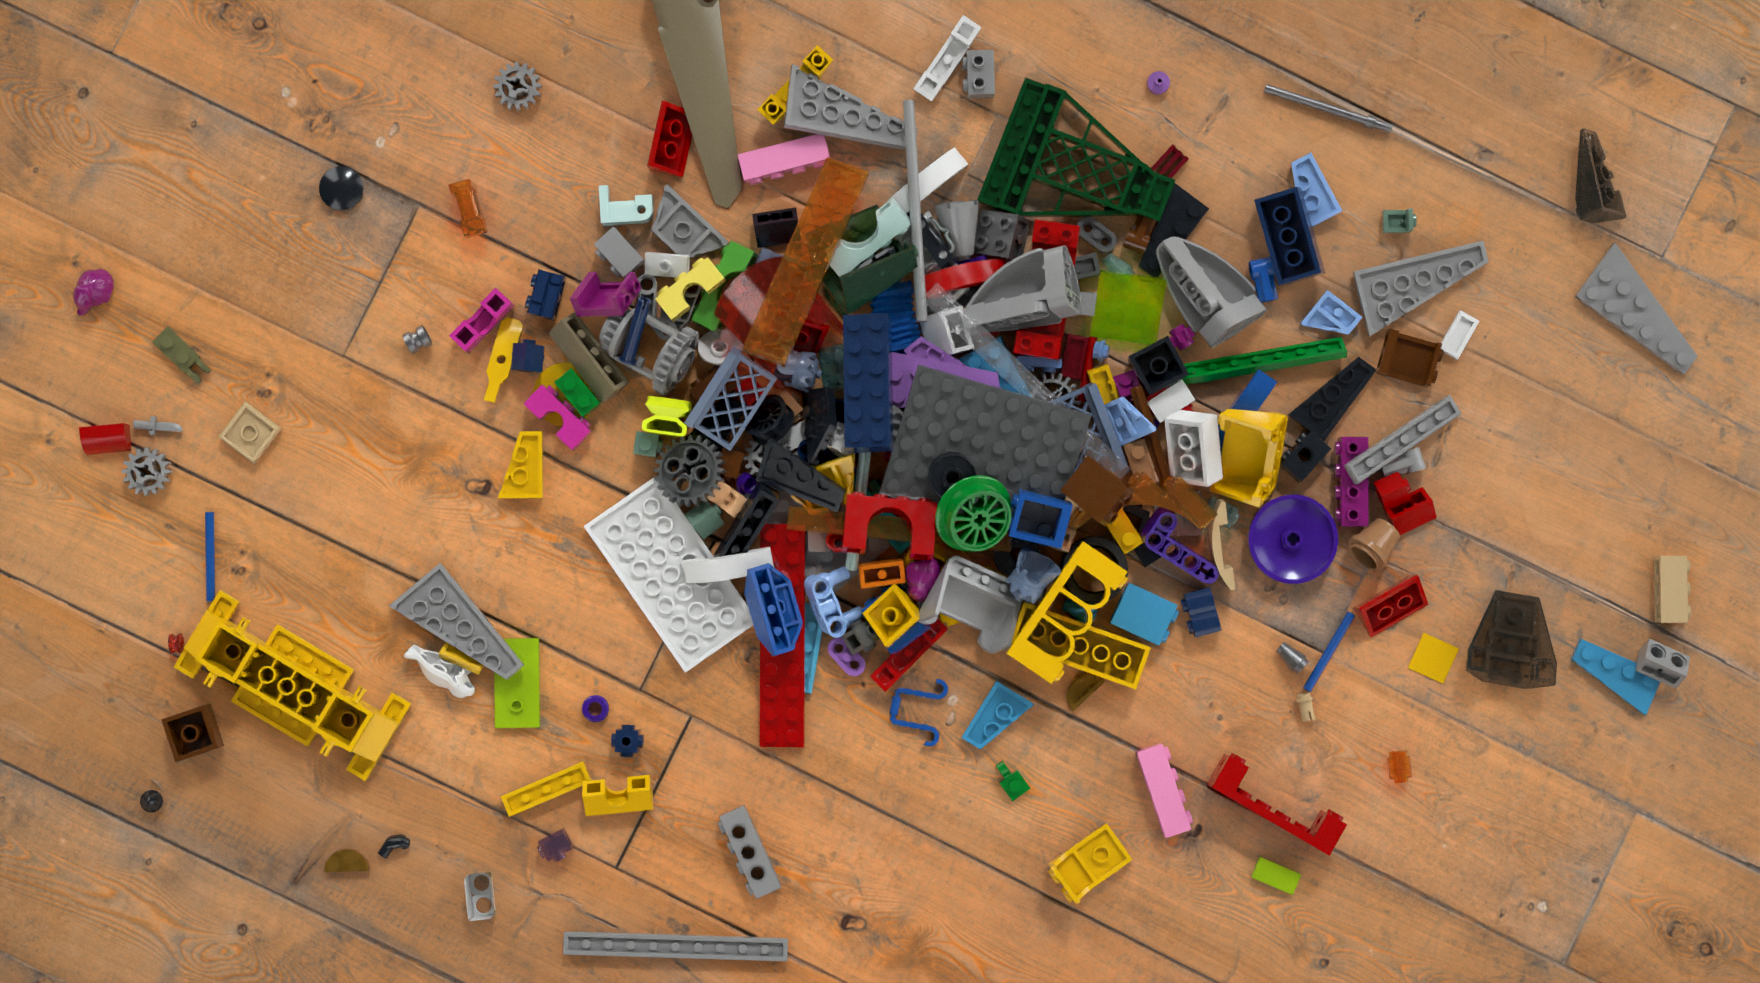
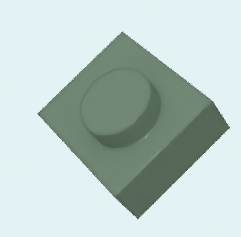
[1382,208,1417,234]

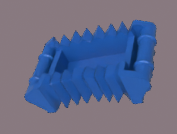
[868,280,922,355]

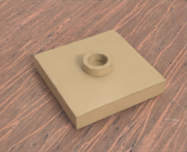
[218,401,282,464]

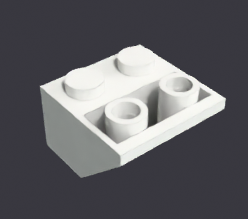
[920,305,974,356]

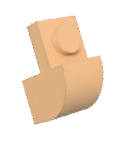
[707,482,747,517]

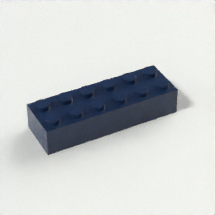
[843,313,894,453]

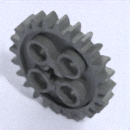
[654,434,726,508]

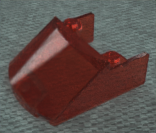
[713,256,843,390]

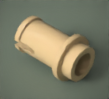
[1295,692,1316,722]

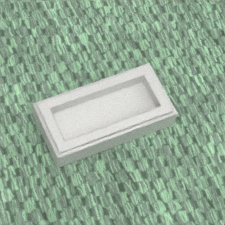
[1441,310,1479,360]

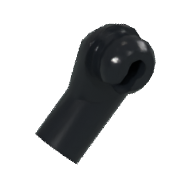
[378,834,410,859]

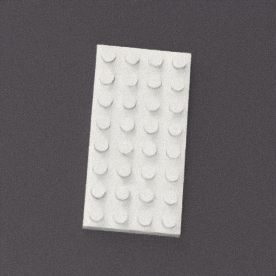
[584,476,753,673]

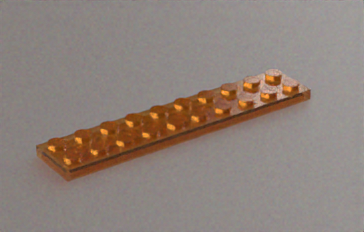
[742,157,869,367]

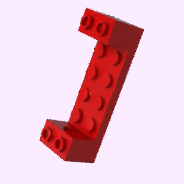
[1014,219,1081,361]
[1207,753,1347,856]

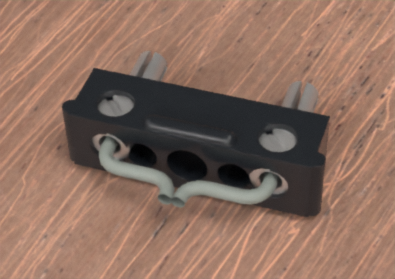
[902,213,958,274]

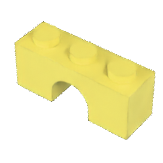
[655,257,726,322]

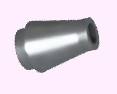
[1276,642,1309,674]

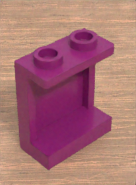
[569,272,641,317]

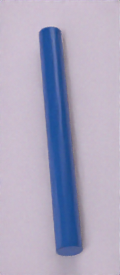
[205,512,215,601]
[1303,612,1355,692]

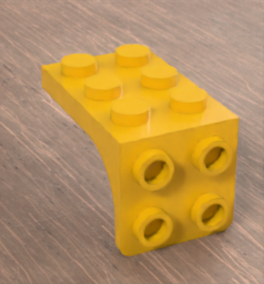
[1048,823,1133,905]

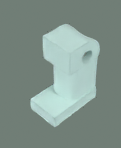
[599,185,654,226]

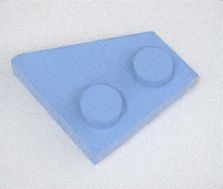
[1300,290,1362,335]
[1105,397,1157,446]

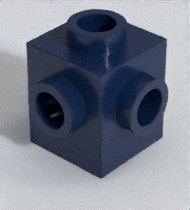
[611,725,644,757]

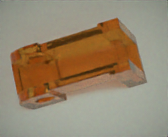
[448,179,488,238]

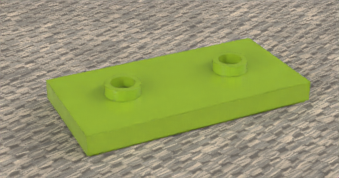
[494,638,541,728]

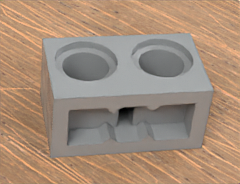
[1635,639,1690,688]

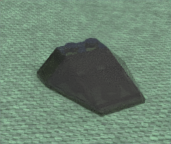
[1466,590,1557,689]

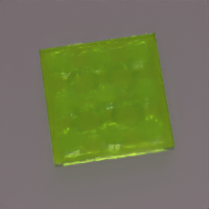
[1090,270,1167,345]

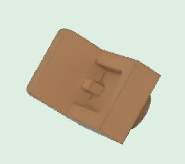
[779,389,803,425]

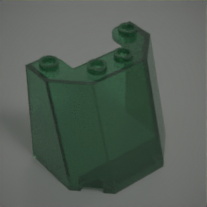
[805,205,919,320]

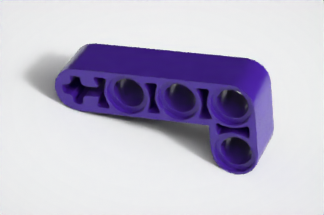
[1140,507,1219,584]

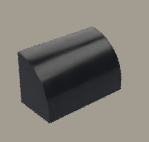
[752,207,801,248]

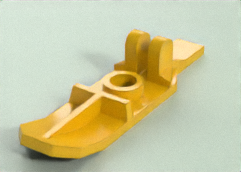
[484,318,523,403]

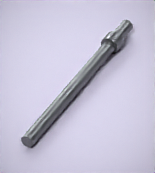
[1264,84,1393,133]

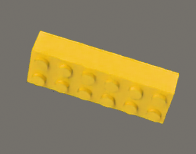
[1011,602,1151,690]

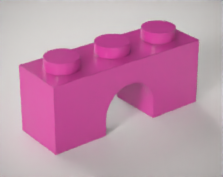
[449,287,515,353]
[523,385,592,451]

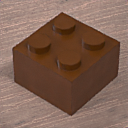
[161,704,224,762]

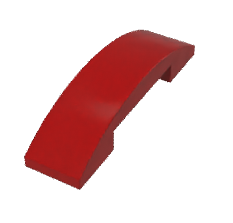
[925,259,1006,299]
[869,618,948,692]

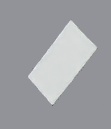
[1147,380,1195,423]

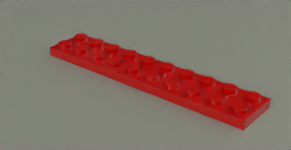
[760,524,806,748]

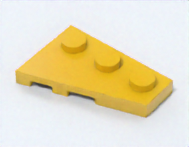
[498,431,543,499]

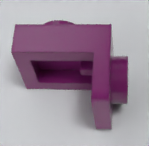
[1113,370,1140,407]

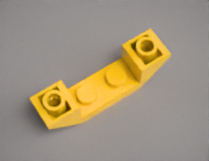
[757,45,834,125]

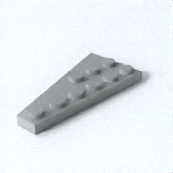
[784,64,917,151]

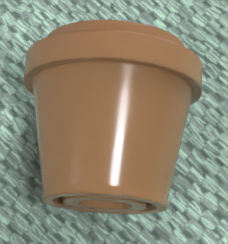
[1348,518,1400,570]

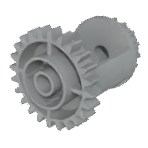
[599,308,700,396]

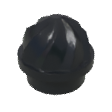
[140,790,163,813]

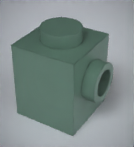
[633,431,663,458]
[685,501,725,539]

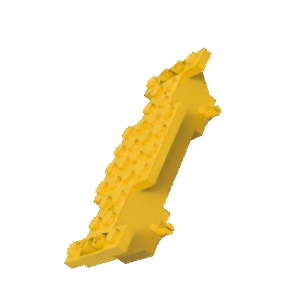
[174,590,412,781]

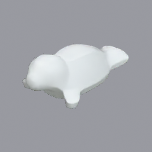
[404,645,475,698]

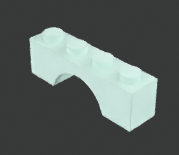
[823,198,911,278]

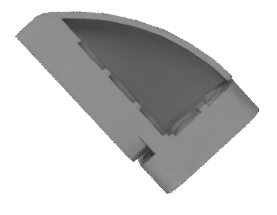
[1156,237,1267,348]
[963,246,1082,332]

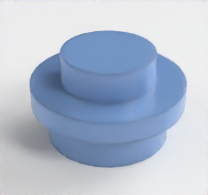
[1093,340,1110,362]

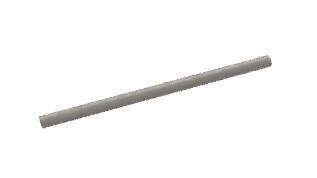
[903,100,927,322]

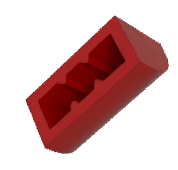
[79,423,132,455]
[1383,487,1437,535]

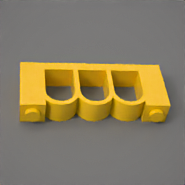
[1006,541,1128,684]

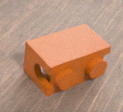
[858,558,906,589]

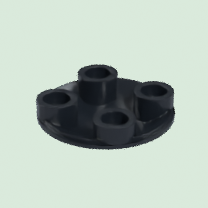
[319,166,363,210]

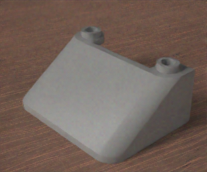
[918,556,1022,654]

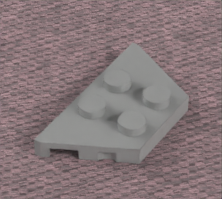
[652,184,729,259]

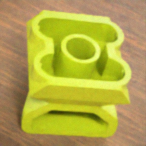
[642,396,692,437]

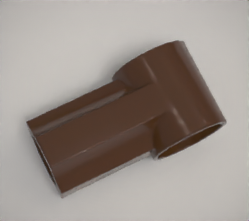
[1122,215,1156,255]

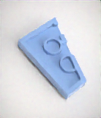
[1291,152,1342,227]

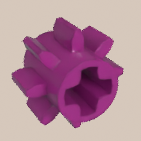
[1169,324,1196,351]

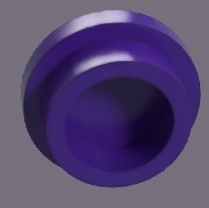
[736,472,757,495]

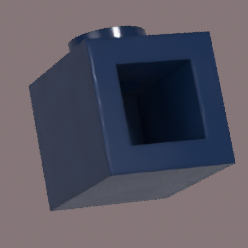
[511,339,545,372]

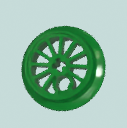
[935,475,1011,551]

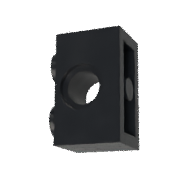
[1280,431,1331,483]

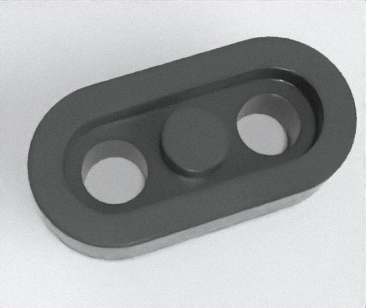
[1077,216,1117,253]

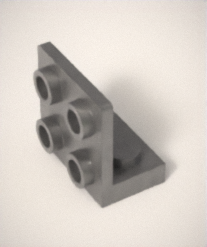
[974,210,1031,261]

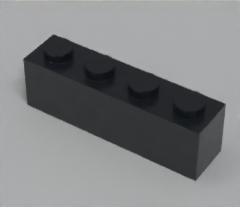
[714,482,780,558]

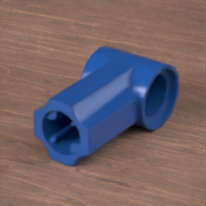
[1248,257,1278,303]

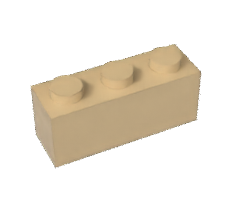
[1654,556,1691,623]

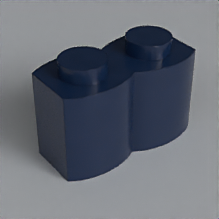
[1180,587,1222,638]

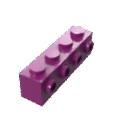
[1334,437,1368,527]

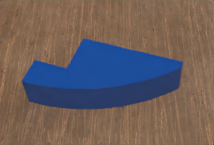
[1218,370,1277,454]

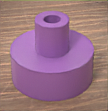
[1147,71,1170,95]

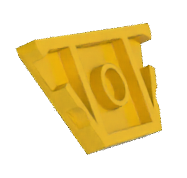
[791,453,855,516]

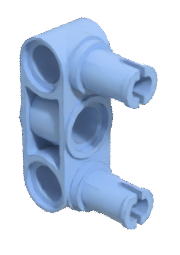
[804,566,865,638]

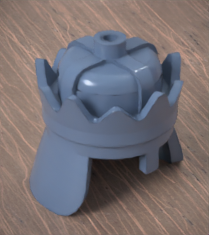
[774,343,822,393]
[1006,548,1061,604]

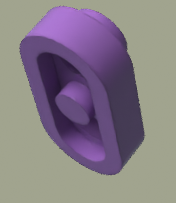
[828,637,865,676]

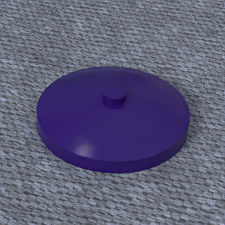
[1248,494,1338,584]

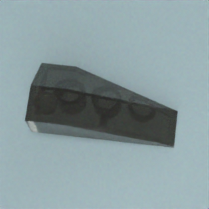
[1575,128,1626,223]

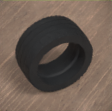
[1060,536,1128,603]

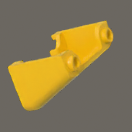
[1210,409,1288,507]

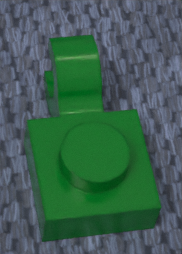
[995,760,1031,801]

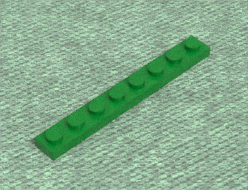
[1171,337,1347,386]

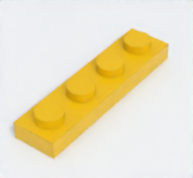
[500,761,592,817]

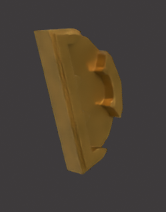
[1066,674,1105,712]
[324,848,370,872]

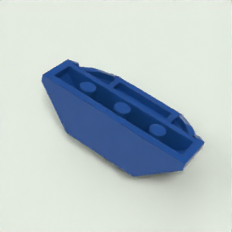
[744,563,803,656]

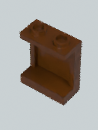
[1375,329,1444,388]
[1060,455,1134,527]

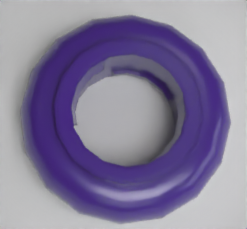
[582,695,609,722]

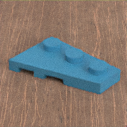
[961,681,1035,750]

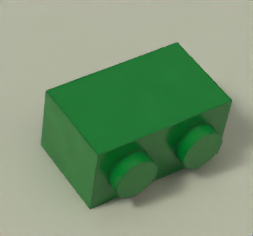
[554,368,602,418]

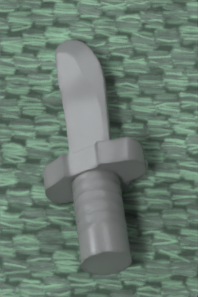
[133,416,183,436]

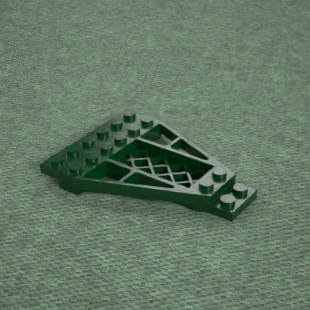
[977,77,1175,222]

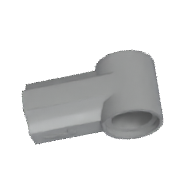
[1379,447,1426,478]

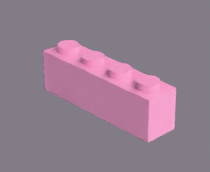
[738,134,831,185]
[1135,743,1193,838]

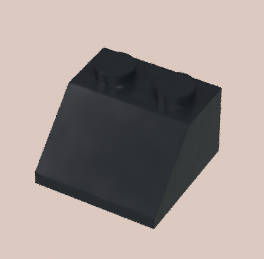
[1128,336,1189,396]

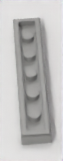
[1343,395,1461,484]

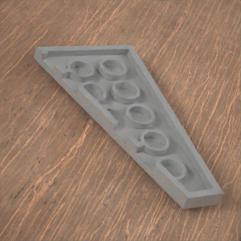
[1353,241,1489,337]
[1574,243,1697,375]
[389,563,525,680]

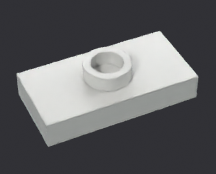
[645,252,690,278]

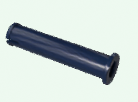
[619,297,652,365]

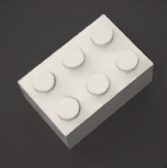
[1164,410,1223,487]

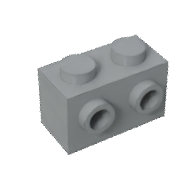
[962,50,995,99]
[594,226,645,278]

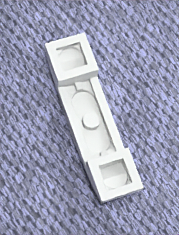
[913,15,982,102]
[888,147,968,214]
[682,547,774,583]

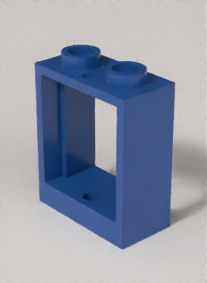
[1007,489,1073,549]

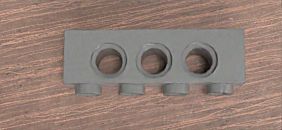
[717,804,782,899]

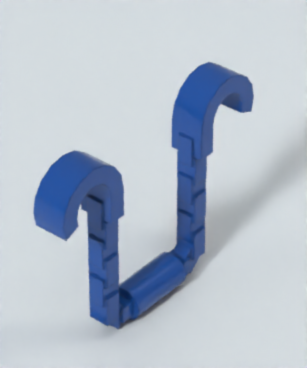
[889,679,948,746]

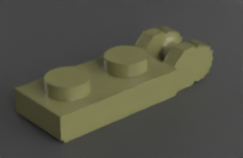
[152,326,211,384]

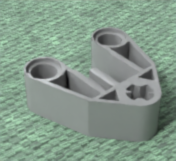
[638,274,702,342]

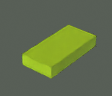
[1251,856,1301,895]

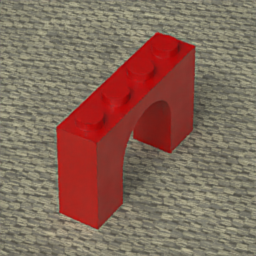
[842,492,937,560]

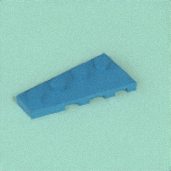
[1571,639,1660,716]

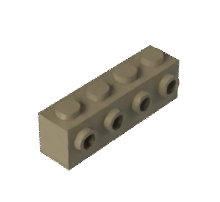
[549,312,629,403]

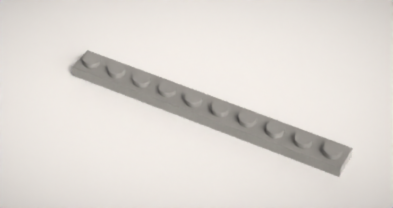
[563,931,788,961]

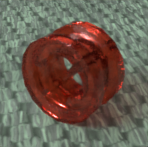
[168,633,184,654]

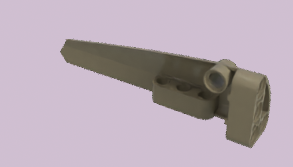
[651,0,742,208]

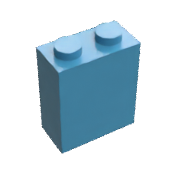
[1109,583,1179,646]

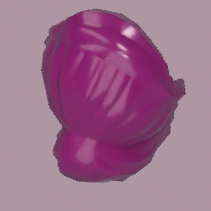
[73,269,114,316]
[905,559,941,602]

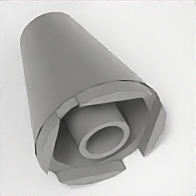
[934,200,979,261]

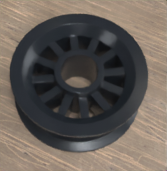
[743,394,794,445]

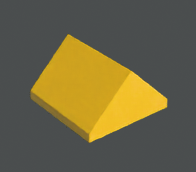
[863,584,920,648]

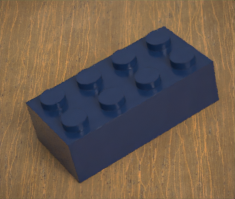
[1254,187,1325,286]

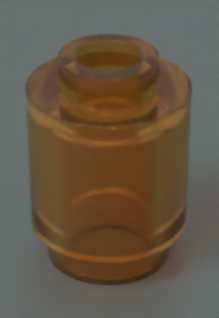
[1387,750,1412,783]

